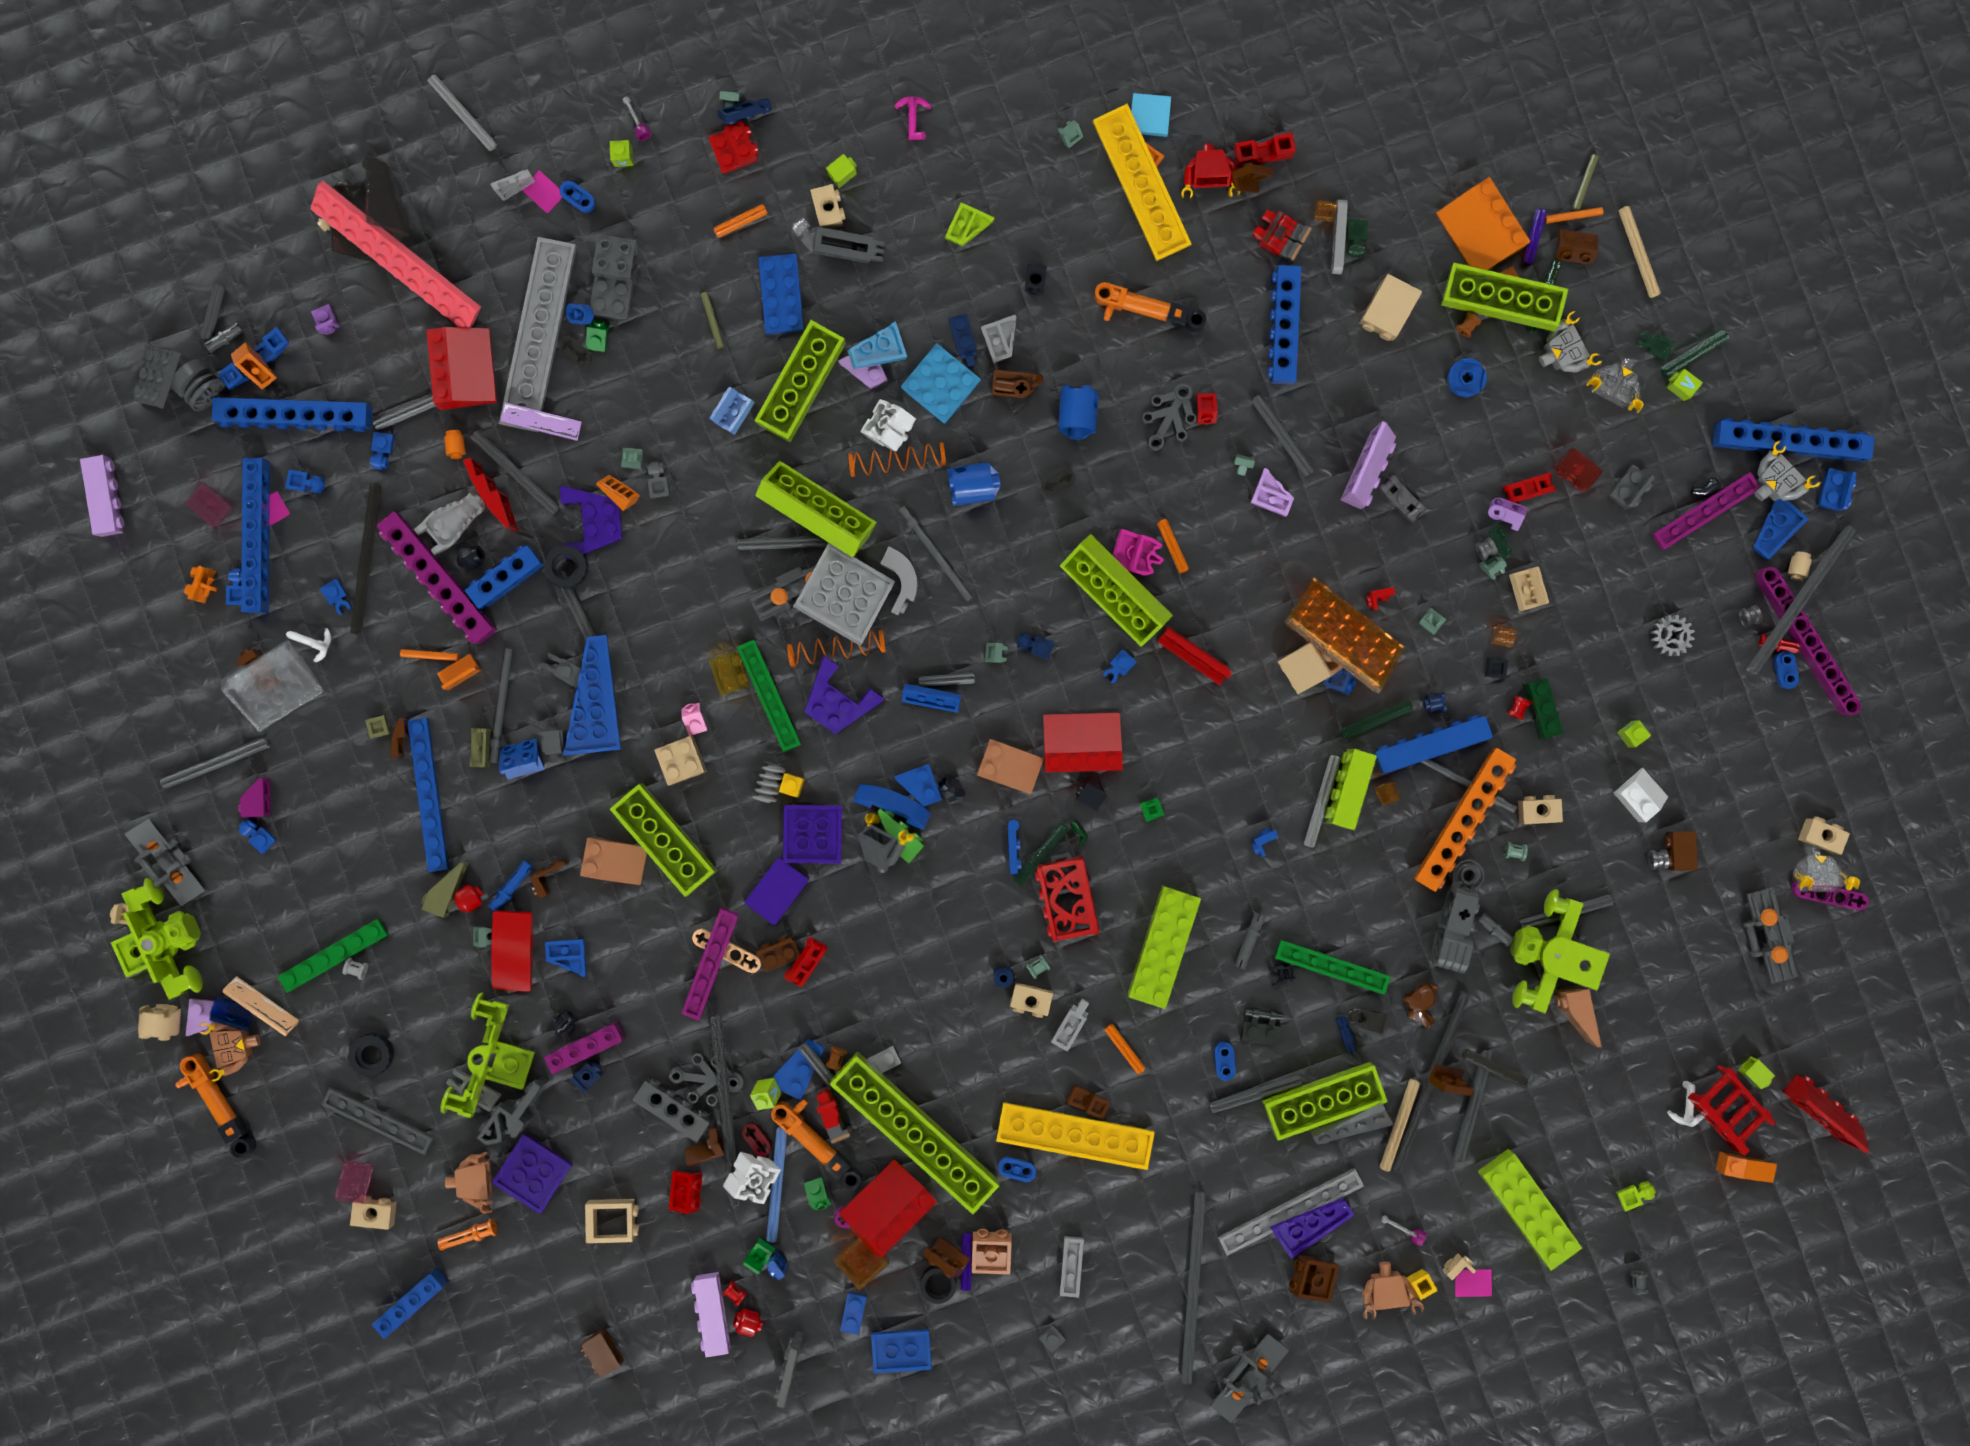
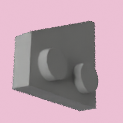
[490,169,535,201]
[981,315,1016,364]

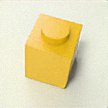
[779,773,805,797]
[1406,1269,1437,1300]

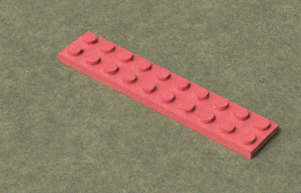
[310,181,481,328]

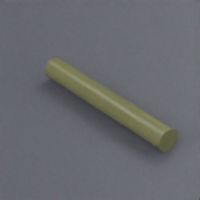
[1572,154,1599,211]
[700,292,725,349]

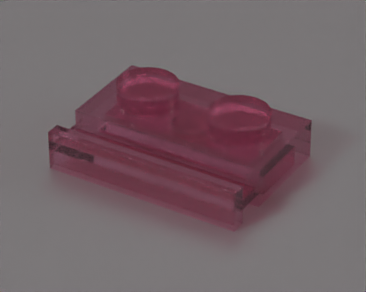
[185,482,234,529]
[334,1161,374,1204]

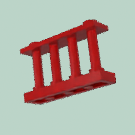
[1687,1065,1776,1156]

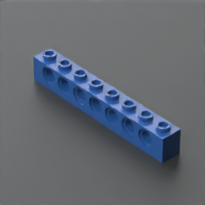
[212,398,372,432]
[1712,418,1875,462]
[241,458,270,614]

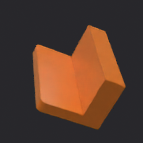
[437,654,481,690]

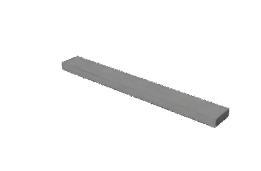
[1218,1168,1364,1256]

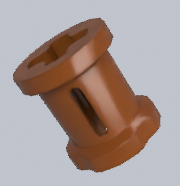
[1456,312,1481,338]
[825,1046,847,1070]

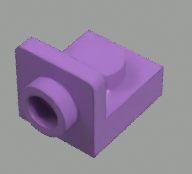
[311,304,340,334]

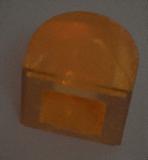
[1314,200,1337,222]
[1491,625,1516,648]

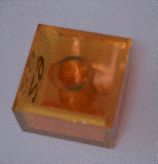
[834,1236,890,1291]

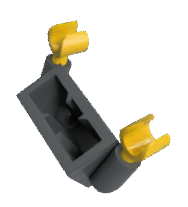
[858,813,914,873]

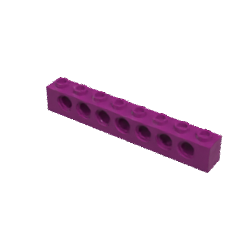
[377,511,497,645]

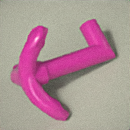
[894,96,931,140]

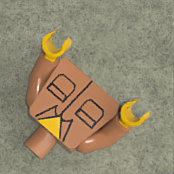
[199,1020,261,1082]

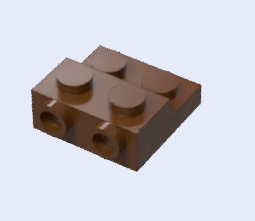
[1289,1255,1340,1303]

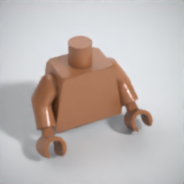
[445,1152,493,1214]
[1362,1262,1424,1319]

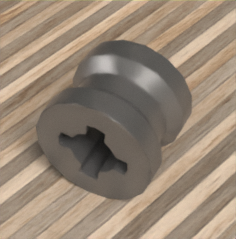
[1474,537,1498,561]
[1739,605,1762,628]
[1647,849,1669,870]

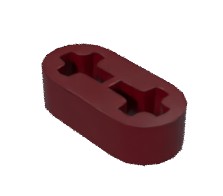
[742,1122,772,1157]

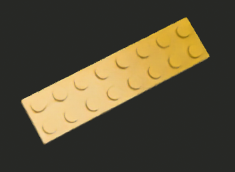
[1092,103,1191,262]
[996,1102,1155,1170]

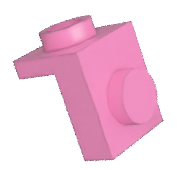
[681,703,707,736]

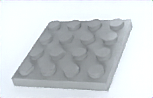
[793,543,895,645]

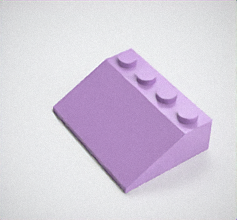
[1340,421,1396,509]

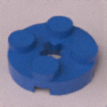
[1447,358,1487,398]

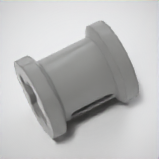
[342,958,368,980]

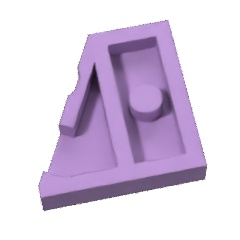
[838,356,888,389]
[1251,468,1294,517]
[186,998,230,1036]

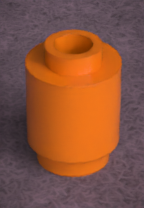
[444,430,466,459]

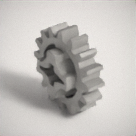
[1650,615,1695,656]

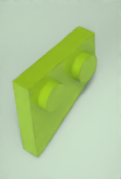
[945,202,994,247]

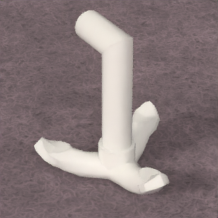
[286,628,331,662]
[1667,1081,1704,1127]

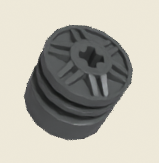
[170,359,225,411]

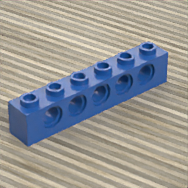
[1268,265,1301,385]

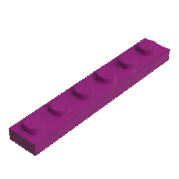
[1651,472,1760,551]
[681,907,740,1021]

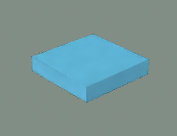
[1131,93,1171,137]

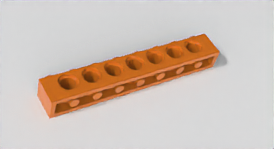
[1413,747,1517,892]

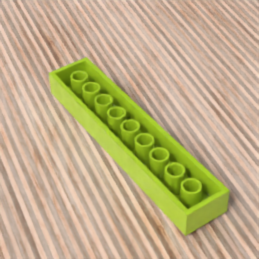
[830,1051,999,1214]

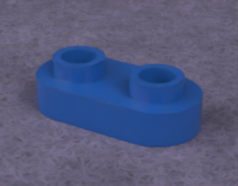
[559,181,596,213]
[566,303,594,325]
[1773,651,1799,689]
[1214,1041,1236,1081]
[998,1156,1036,1182]

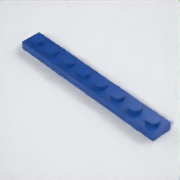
[407,718,449,872]

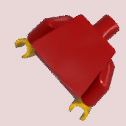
[1181,143,1241,199]

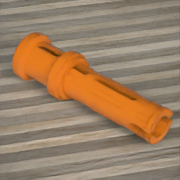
[437,1218,498,1251]

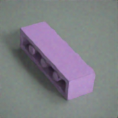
[80,455,125,537]
[691,1272,731,1357]

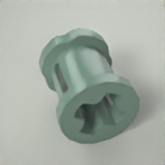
[1503,841,1528,861]
[1026,955,1051,979]

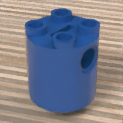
[1058,385,1099,440]
[947,462,1001,506]

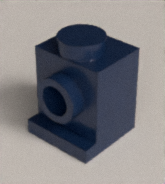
[570,1060,603,1093]

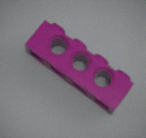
[544,1021,626,1074]

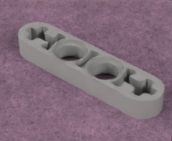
[1331,200,1348,275]

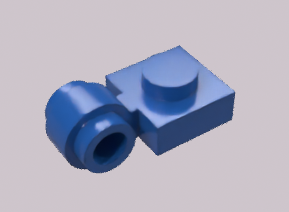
[370,432,395,470]
[285,469,325,494]
[226,569,242,605]
[238,818,278,854]

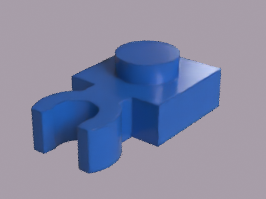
[320,579,352,615]
[1103,649,1136,684]

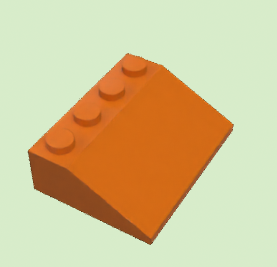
[1436,177,1531,270]

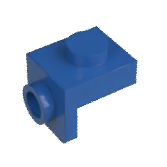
[1251,828,1278,857]

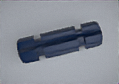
[1336,1016,1357,1054]

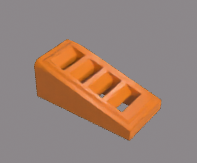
[596,475,640,511]

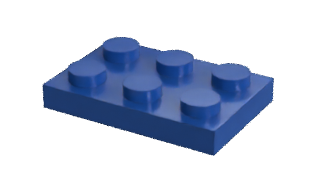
[871,1329,932,1373]

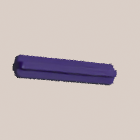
[1522,209,1547,266]
[961,1232,973,1291]

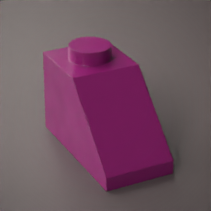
[238,778,271,817]

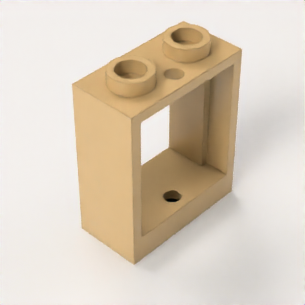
[585,1199,639,1243]

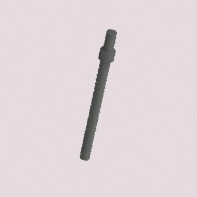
[899,506,973,602]
[489,648,513,763]
[1421,759,1517,813]

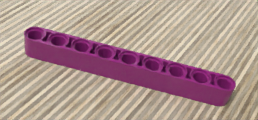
[1755,567,1861,715]

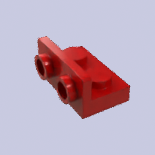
[669,1170,702,1214]

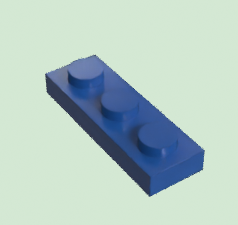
[902,684,961,713]

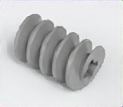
[752,761,786,803]

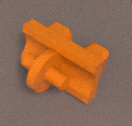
[184,566,217,603]

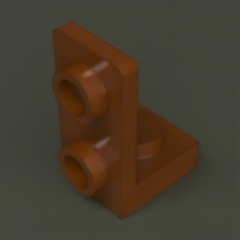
[685,1127,724,1166]

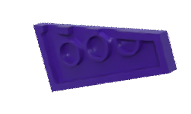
[1270,1198,1354,1259]

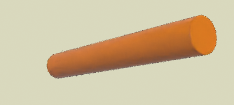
[1545,207,1603,224]
[400,649,459,661]

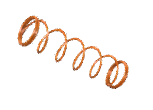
[848,442,946,478]
[787,629,886,667]

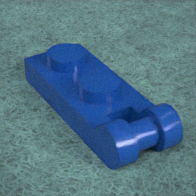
[1008,819,1021,874]

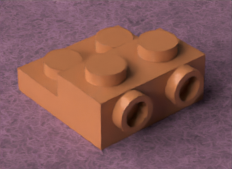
[972,1229,1012,1274]

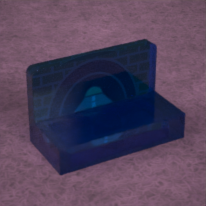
[209,996,253,1031]

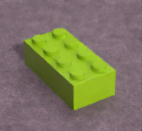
[1324,749,1377,830]

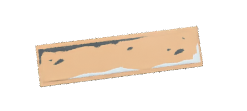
[223,976,299,1036]

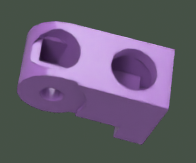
[1488,498,1528,531]

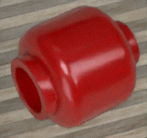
[453,884,483,913]
[733,1308,763,1337]

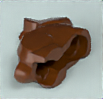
[1402,981,1439,1029]

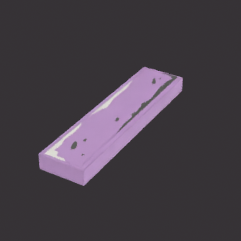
[500,402,581,441]

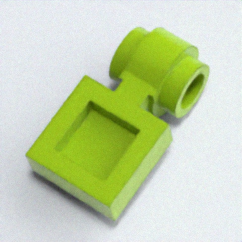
[1616,1181,1656,1212]

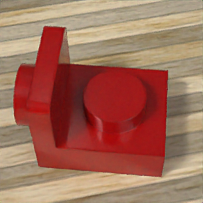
[1197,393,1218,425]
[1366,587,1395,611]

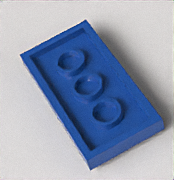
[758,254,804,335]

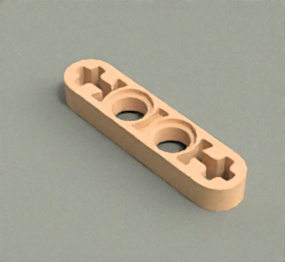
[692,929,762,973]

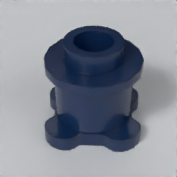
[1423,692,1447,713]
[993,966,1014,988]

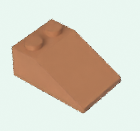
[977,739,1044,794]
[580,837,647,885]
[1554,985,1602,1047]

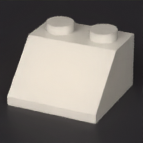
[1613,768,1668,823]

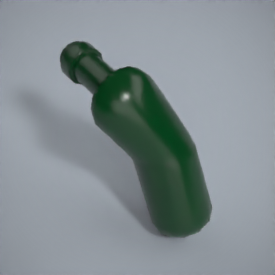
[1071,821,1088,847]

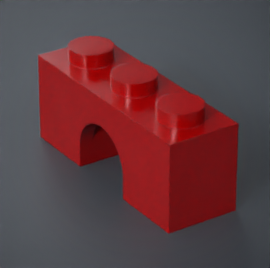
[1233,132,1296,169]

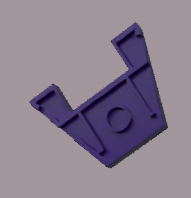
[560,486,623,561]
[804,655,884,734]

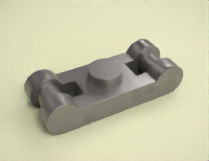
[1378,474,1426,523]

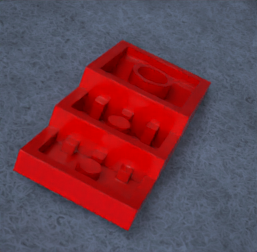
[463,458,519,532]
[491,911,534,991]

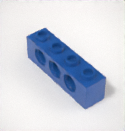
[465,545,544,610]
[372,1267,449,1339]

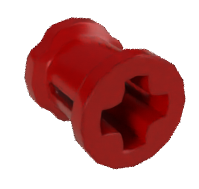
[1507,696,1531,721]
[722,1280,747,1306]

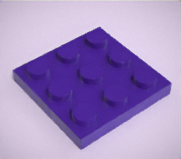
[783,805,842,864]
[492,1133,573,1214]

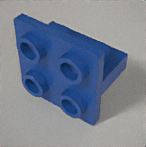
[499,739,545,779]

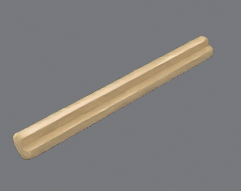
[1619,206,1661,298]
[1380,1079,1420,1172]

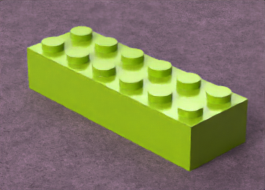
[1441,263,1568,332]
[754,320,846,443]
[755,461,877,558]
[1060,534,1173,647]
[610,783,718,897]
[1127,885,1201,1009]
[1262,1062,1387,1141]
[1477,1149,1582,1271]

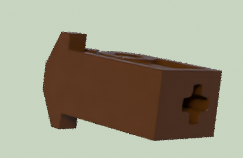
[992,370,1043,398]

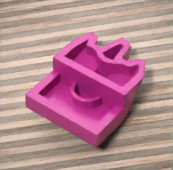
[1112,529,1164,576]

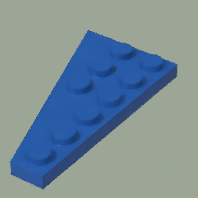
[563,635,621,756]

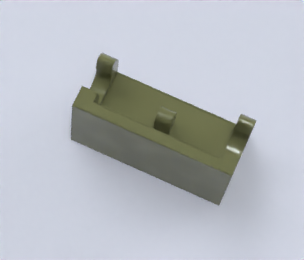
[469,728,492,767]

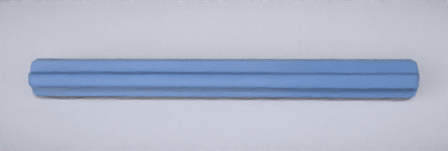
[766,1127,787,1242]

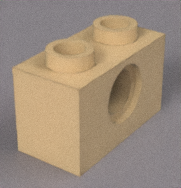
[810,184,846,229]
[1518,795,1563,824]
[1798,817,1850,855]
[1010,982,1053,1018]
[350,1196,397,1230]

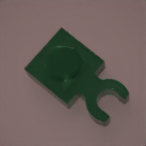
[1636,332,1675,361]
[1488,525,1514,559]

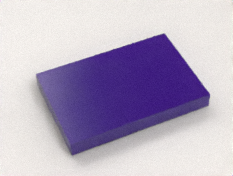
[744,857,810,926]

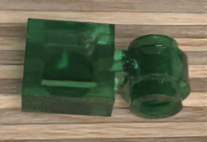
[1347,219,1368,258]

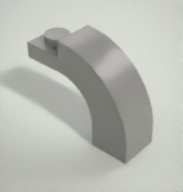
[880,547,918,616]

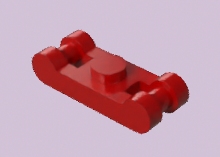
[1503,472,1556,503]
[784,937,827,987]

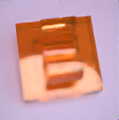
[1375,782,1401,806]

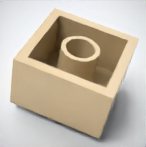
[655,736,707,786]

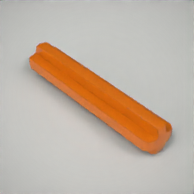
[713,204,767,237]
[1157,519,1189,573]
[1105,1024,1145,1074]

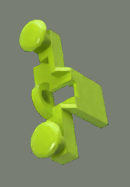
[440,992,536,1118]

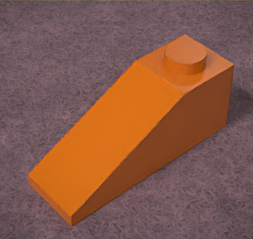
[1716,1151,1777,1183]

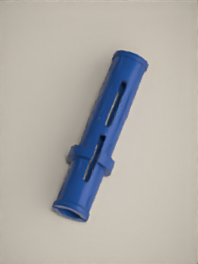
[488,860,534,911]

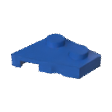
[894,764,942,806]
[545,939,587,977]

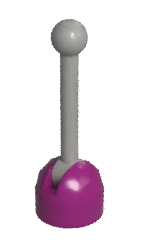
[623,97,652,141]
[1381,1215,1427,1247]

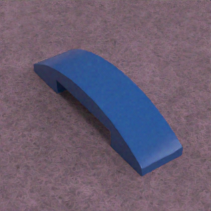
[217,327,289,390]
[853,784,931,830]

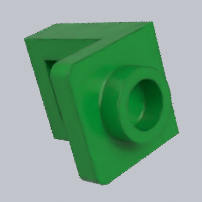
[586,320,610,352]
[804,1177,832,1210]
[743,1238,775,1274]

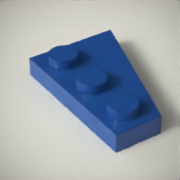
[1752,499,1809,561]
[772,1039,825,1100]

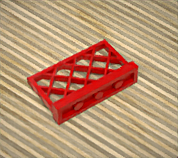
[1157,626,1232,685]

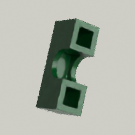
[1523,678,1564,739]

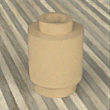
[1788,552,1812,581]

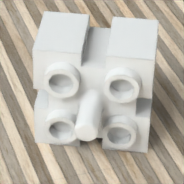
[860,399,916,451]
[723,1152,781,1204]

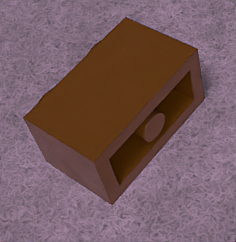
[1664,831,1698,871]
[581,1328,624,1378]

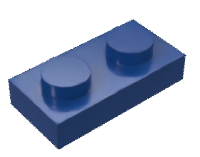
[767,1251,789,1280]
[840,1291,867,1335]

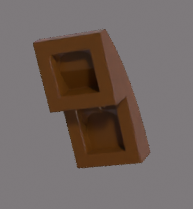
[391,718,410,758]
[1066,1084,1111,1120]

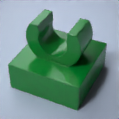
[1139,797,1164,822]

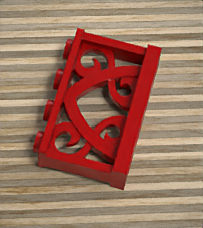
[1035,856,1099,942]

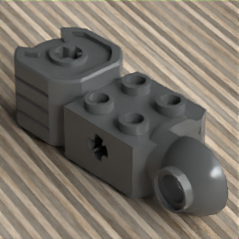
[1430,860,1485,974]

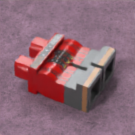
[1252,209,1312,265]
[816,1088,853,1144]

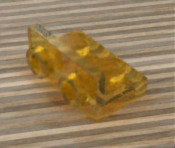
[709,652,749,696]

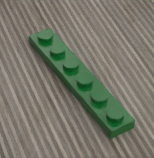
[737,639,801,752]
[277,918,389,993]
[1274,940,1391,995]

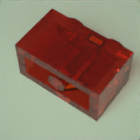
[1554,448,1603,492]

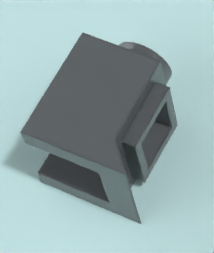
[537,730,565,758]

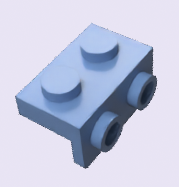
[710,387,755,435]

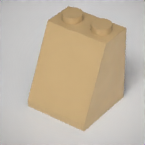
[1359,274,1422,341]
[1278,630,1350,694]

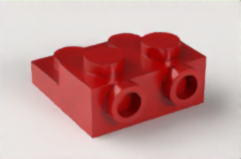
[708,121,759,174]

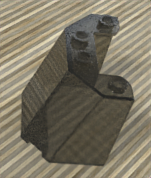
[331,157,413,261]

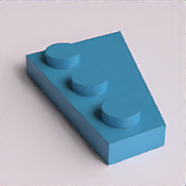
[848,321,907,369]

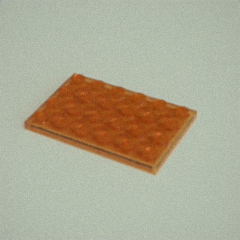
[1284,578,1405,694]

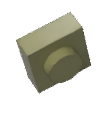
[365,715,391,739]

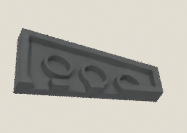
[1310,1104,1394,1144]

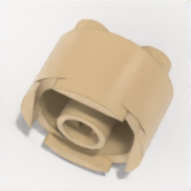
[138,1004,181,1041]

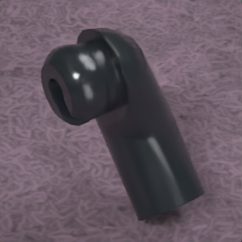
[1691,478,1720,497]

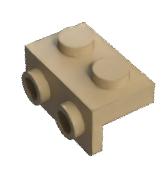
[1509,567,1549,612]

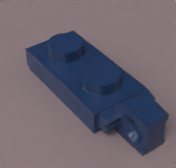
[717,98,772,124]
[948,313,977,368]

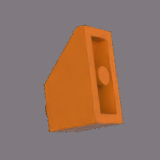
[231,342,277,390]

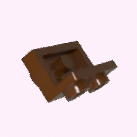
[1232,163,1274,194]
[1555,229,1599,265]
[922,1237,970,1278]

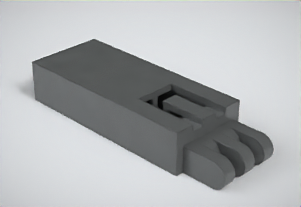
[812,227,886,263]

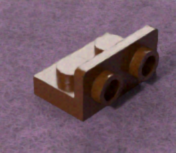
[756,935,801,972]
[1429,1065,1474,1096]

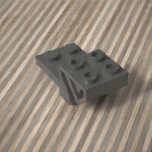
[590,234,638,321]
[477,1077,549,1145]

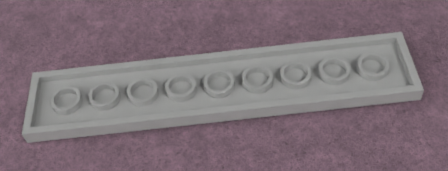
[499,237,577,432]

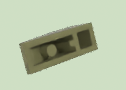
[421,861,469,918]

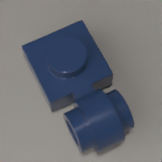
[1016,633,1054,660]

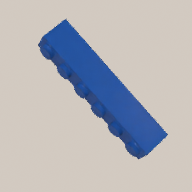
[1373,714,1493,775]

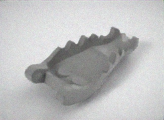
[414,493,485,555]

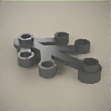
[1142,383,1196,451]
[669,1053,744,1106]

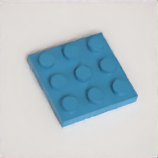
[900,343,981,425]

